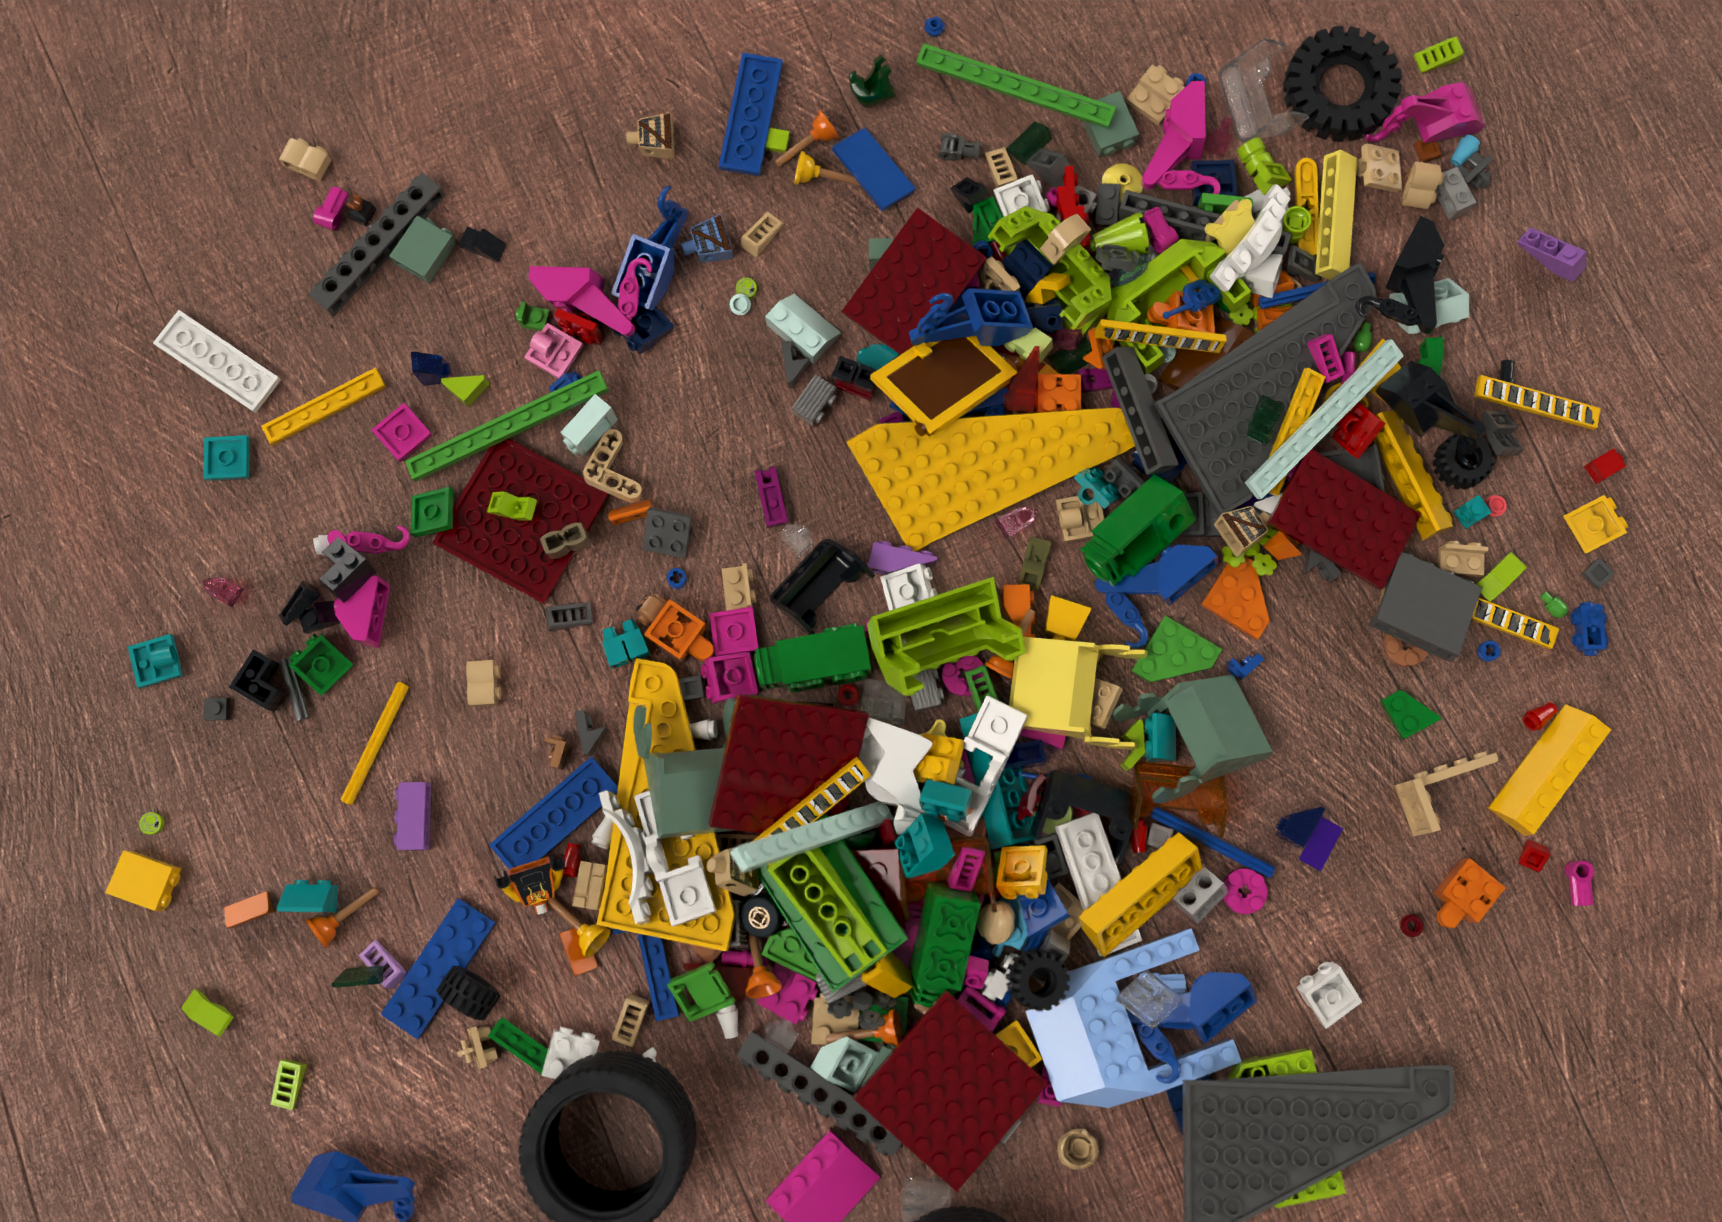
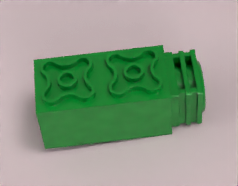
[1080,474,1196,587]
[754,623,871,693]
[909,881,981,1008]

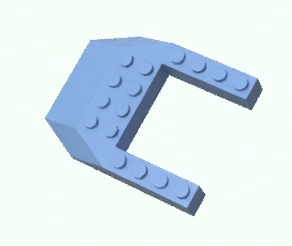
[1025,928,1242,1108]

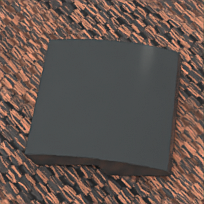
[1483,411,1524,456]
[1182,492,1222,537]

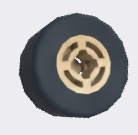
[741,893,785,937]

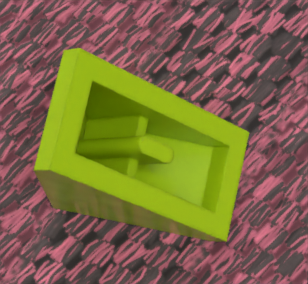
[441,375,489,407]

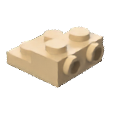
[1125,65,1185,126]
[811,993,859,1045]

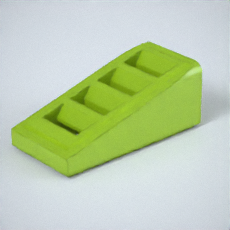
[1413,37,1464,74]
[271,1059,307,1110]

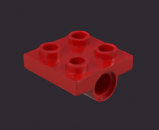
[554,308,603,345]
[1332,402,1386,459]

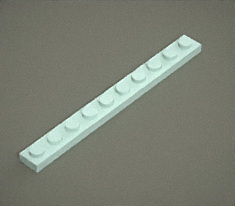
[1245,339,1404,499]
[730,801,894,873]

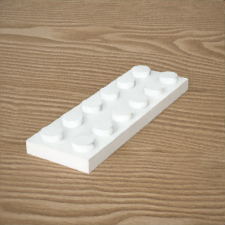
[153,310,281,413]
[1055,812,1142,956]

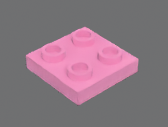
[524,323,584,379]

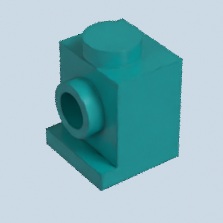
[1453,495,1492,530]

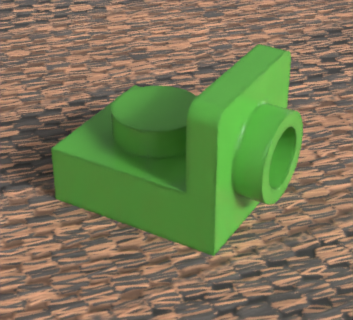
[516,301,550,331]

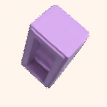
[359,939,408,989]

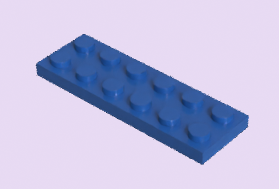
[719,53,783,176]
[489,756,618,869]
[381,898,497,1039]

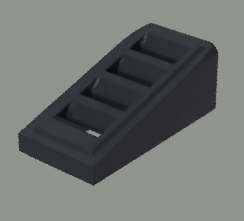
[279,581,321,626]

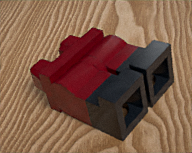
[832,356,877,401]

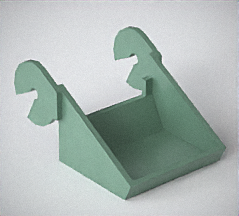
[1113,675,1273,804]
[633,698,736,839]

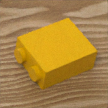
[105,850,181,911]

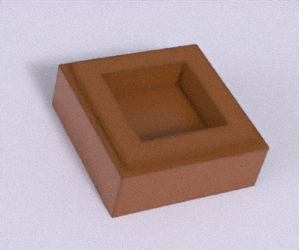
[1413,140,1442,163]

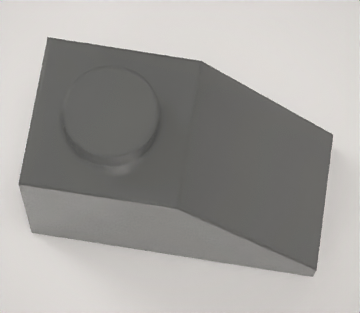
[1026,149,1070,187]

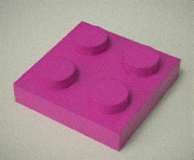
[371,403,433,463]
[709,607,759,656]

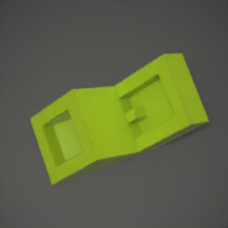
[487,492,537,521]
[1475,552,1527,602]
[1120,719,1145,771]
[181,989,234,1037]

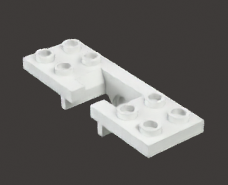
[937,695,1029,837]
[634,791,717,927]

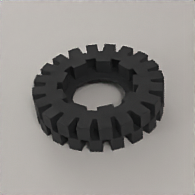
[1283,26,1402,142]

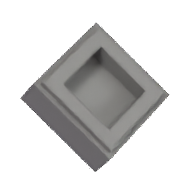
[1146,823,1174,849]

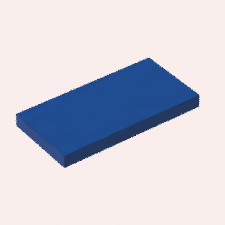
[832,128,916,212]

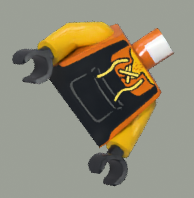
[494,855,565,914]

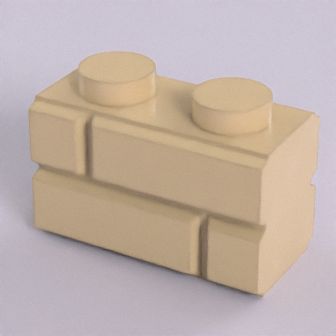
[572,861,608,910]

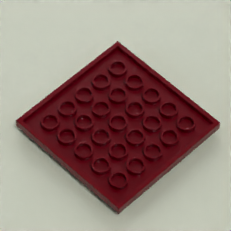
[432,439,610,605]
[708,693,869,833]
[852,990,1048,1192]

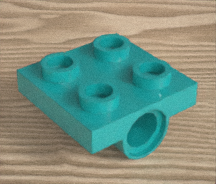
[1074,467,1122,509]
[128,634,183,689]

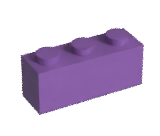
[394,782,431,851]

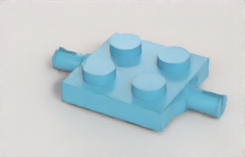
[991,895,1029,957]

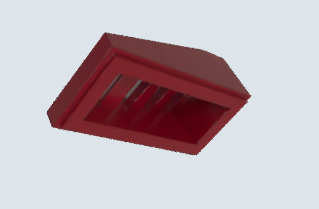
[877,818,896,848]

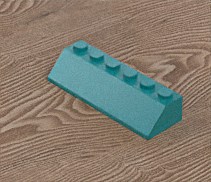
[959,713,1037,850]

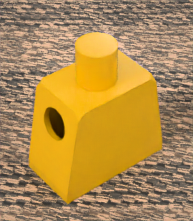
[1044,595,1091,641]

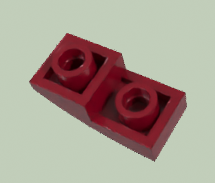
[1017,773,1047,821]

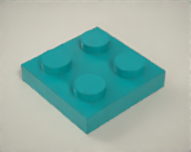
[203,435,250,481]

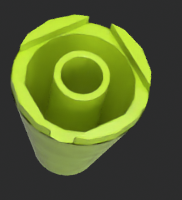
[1090,212,1150,255]

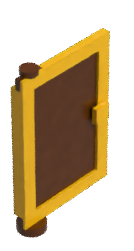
[870,336,1022,437]

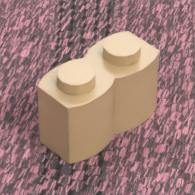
[279,138,331,181]
[1402,161,1444,209]
[466,660,502,707]

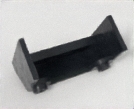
[770,539,875,635]
[1030,770,1134,864]

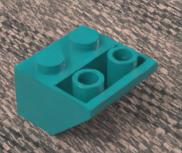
[1143,713,1176,763]
[919,779,973,823]
[895,813,955,878]

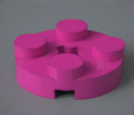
[942,656,984,697]
[1222,869,1267,914]

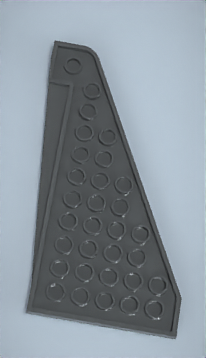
[1154,262,1376,517]
[1183,1065,1454,1222]

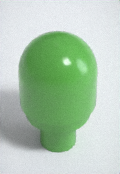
[1353,322,1373,353]
[1539,591,1568,618]

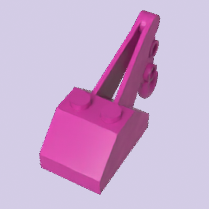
[1141,81,1221,194]
[1365,82,1485,143]
[528,258,652,337]
[327,525,410,648]

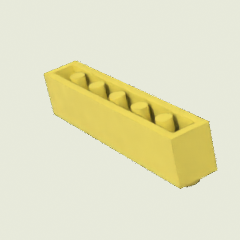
[1315,149,1357,280]

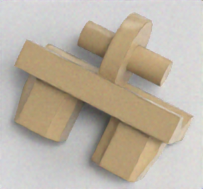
[457,1026,498,1069]

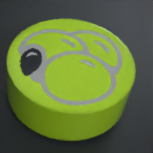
[736,278,757,299]
[139,812,164,835]

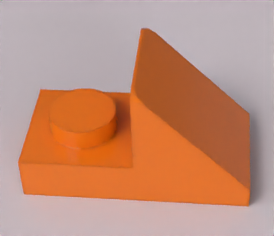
[1083,328,1114,370]
[1264,531,1302,560]

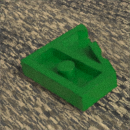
[972,196,1003,247]
[1380,690,1441,740]

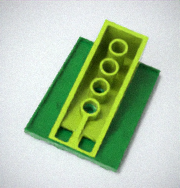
[758,814,908,993]

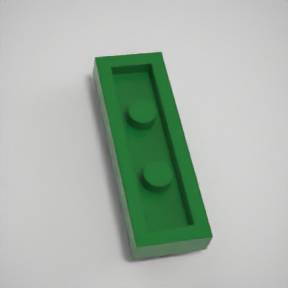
[488,1017,548,1074]

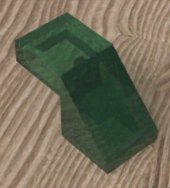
[1247,395,1282,445]

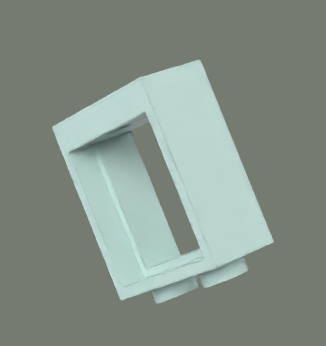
[560,394,618,457]

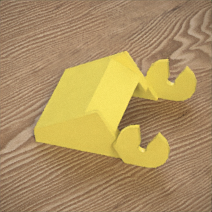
[1009,637,1148,750]

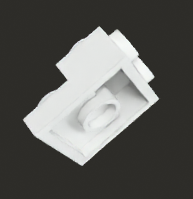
[993,174,1050,217]
[880,563,938,611]
[980,952,1020,1001]
[1296,961,1362,1029]
[541,1027,599,1079]

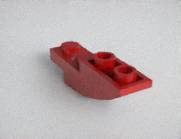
[1056,166,1090,249]

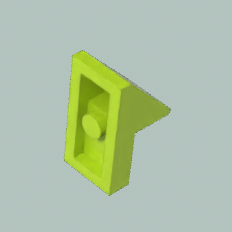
[1254,161,1292,195]

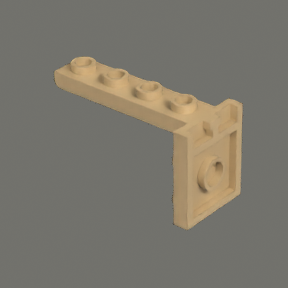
[1394,751,1498,836]

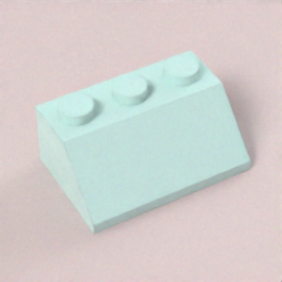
[1389,278,1469,334]
[765,294,842,364]

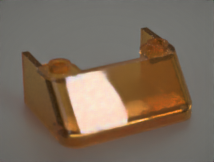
[1131,761,1230,839]
[899,835,997,922]

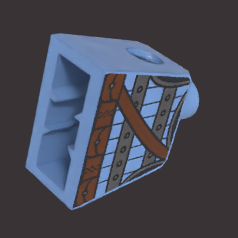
[681,214,734,263]

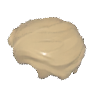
[977,901,1016,944]
[1057,1128,1099,1170]

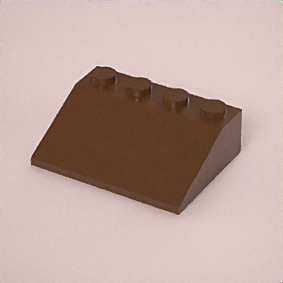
[1158,316,1255,391]

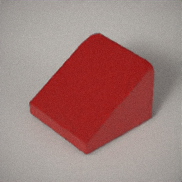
[1518,839,1551,873]

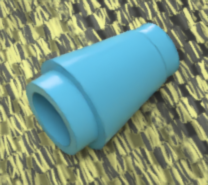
[1450,134,1480,167]

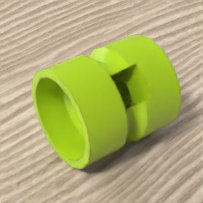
[1236,137,1275,178]
[1281,206,1311,243]

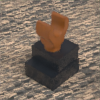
[347,193,376,226]

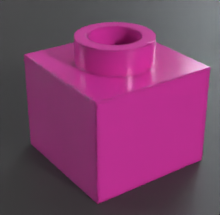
[963,955,989,989]

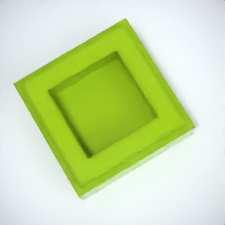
[766,128,790,153]

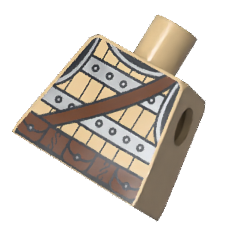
[626,113,675,159]
[1214,506,1270,558]
[707,848,759,896]

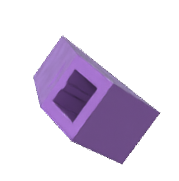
[1517,227,1586,282]
[868,541,937,575]

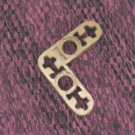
[583,429,642,503]

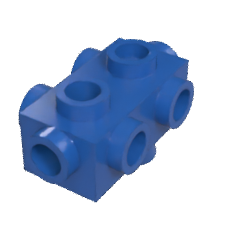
[1570,602,1608,656]

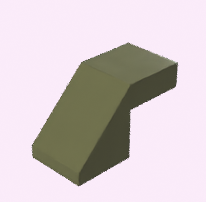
[1017,536,1051,590]

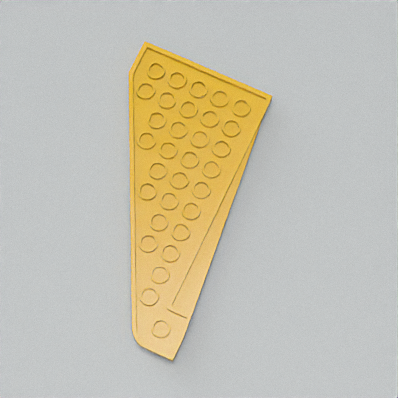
[846,407,1135,552]
[596,658,736,952]

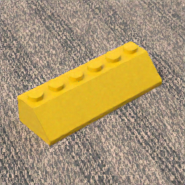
[1373,411,1453,541]
[1488,704,1612,836]
[1079,832,1202,958]

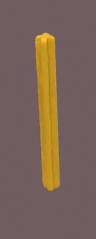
[341,682,409,805]

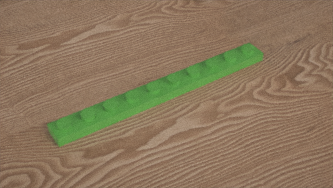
[916,43,1116,129]
[405,370,609,482]

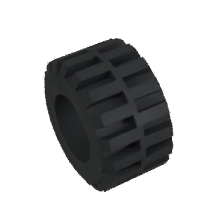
[1433,433,1495,490]
[1006,948,1070,1012]
[436,966,501,1021]

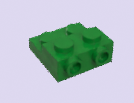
[288,633,353,696]

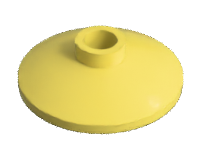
[1102,163,1143,203]

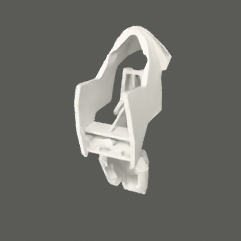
[859,717,937,837]

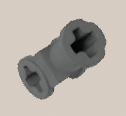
[938,133,980,161]

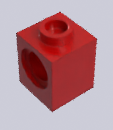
[1584,448,1626,484]

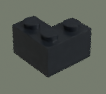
[320,537,376,603]
[229,649,287,712]

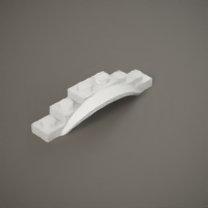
[1210,184,1290,292]
[599,791,654,925]

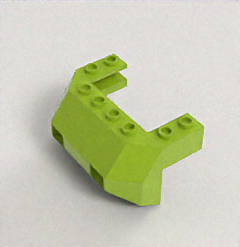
[988,206,1112,341]
[867,577,1026,696]

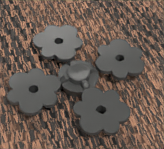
[827,986,897,1030]

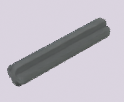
[279,658,309,721]

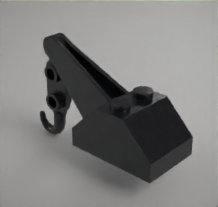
[1355,216,1445,334]
[1375,361,1487,470]

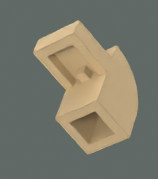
[1040,214,1092,264]

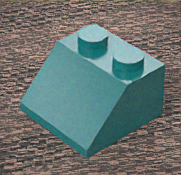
[277,880,338,912]

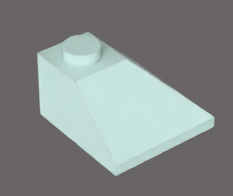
[810,1036,878,1093]

